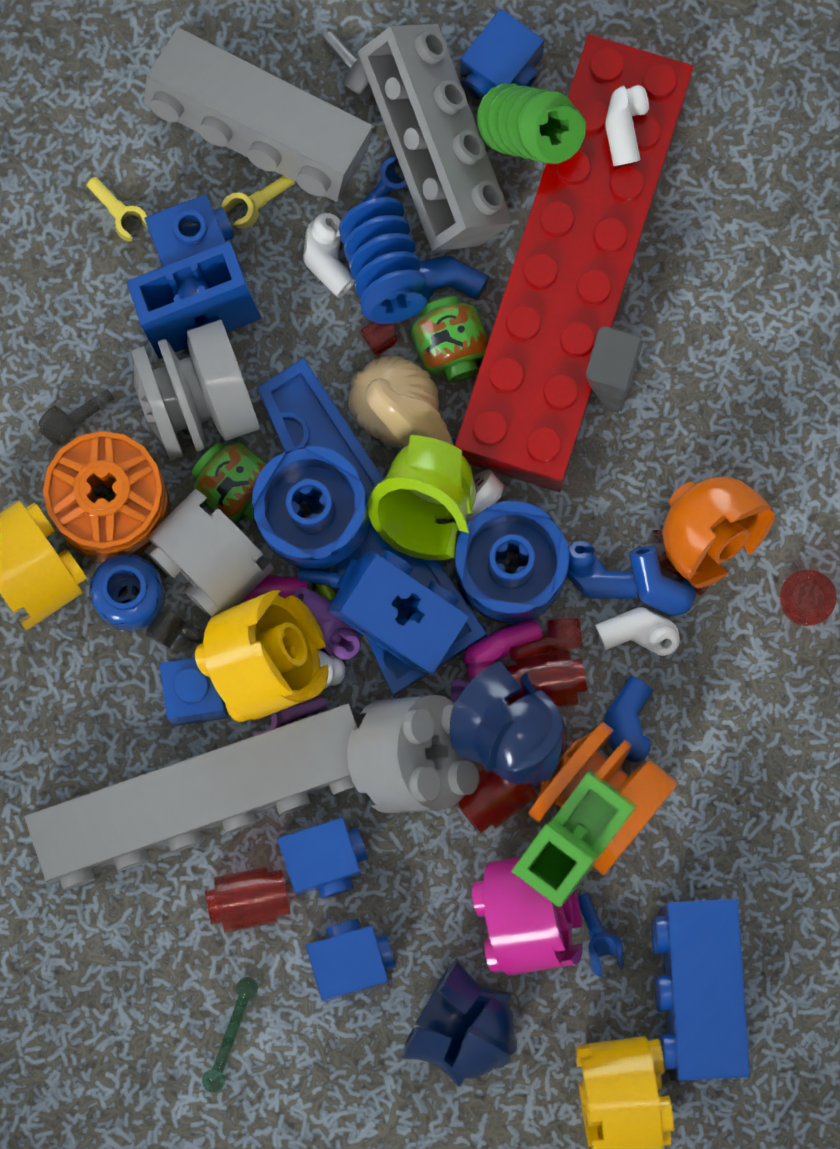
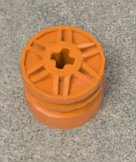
[43,431,171,562]
[528,722,679,876]

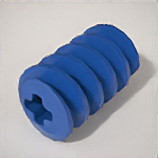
[338,197,427,324]

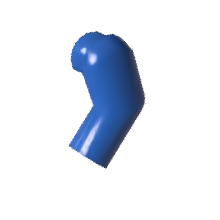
[419,256,489,300]
[566,541,638,599]
[629,546,696,616]
[604,675,654,763]

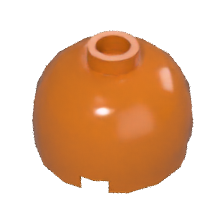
[662,476,775,588]

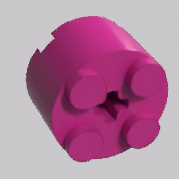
[472,856,583,976]

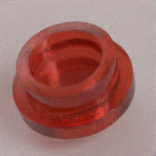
[779,570,836,626]

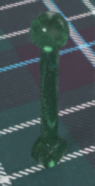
[202,977,258,1092]

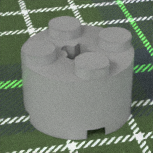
[144,489,274,617]
[347,695,479,813]

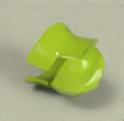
[367,435,476,560]

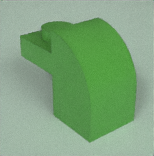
[511,770,637,907]

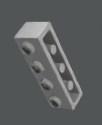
[358,24,513,252]
[143,27,373,202]

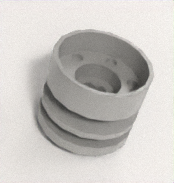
[131,319,260,461]

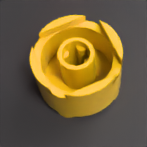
[0,500,87,631]
[195,590,329,722]
[575,1036,674,1149]

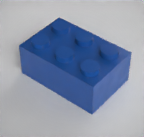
[651,899,750,1081]

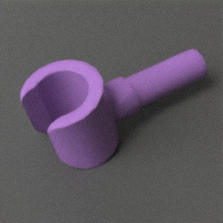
[252,696,327,736]

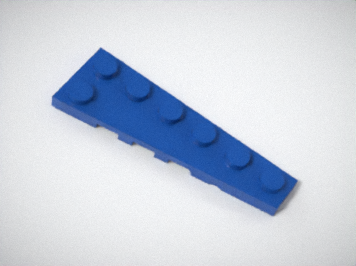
[257,358,487,697]

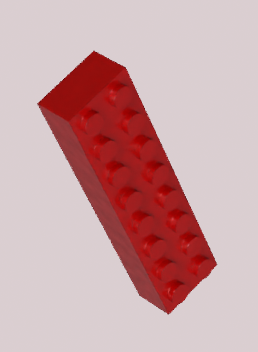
[455,34,694,493]

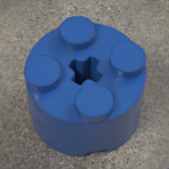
[252,446,370,569]
[455,501,569,623]

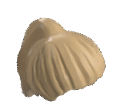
[348,356,453,448]

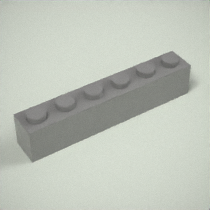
[24,703,357,890]

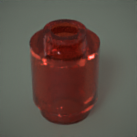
[506,650,587,709]
[456,766,538,834]
[205,867,291,933]

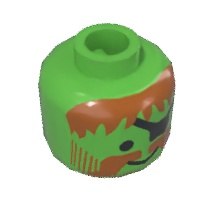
[410,296,489,383]
[191,442,266,524]

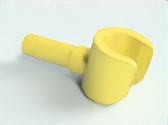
[221,176,295,229]
[87,177,148,242]

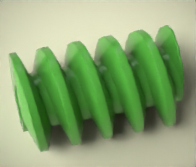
[477,83,586,164]

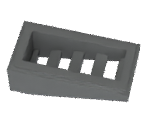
[586,327,643,413]

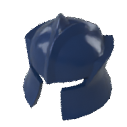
[449,661,568,788]
[400,958,517,1087]

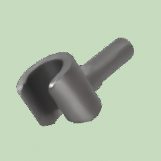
[323,31,373,100]

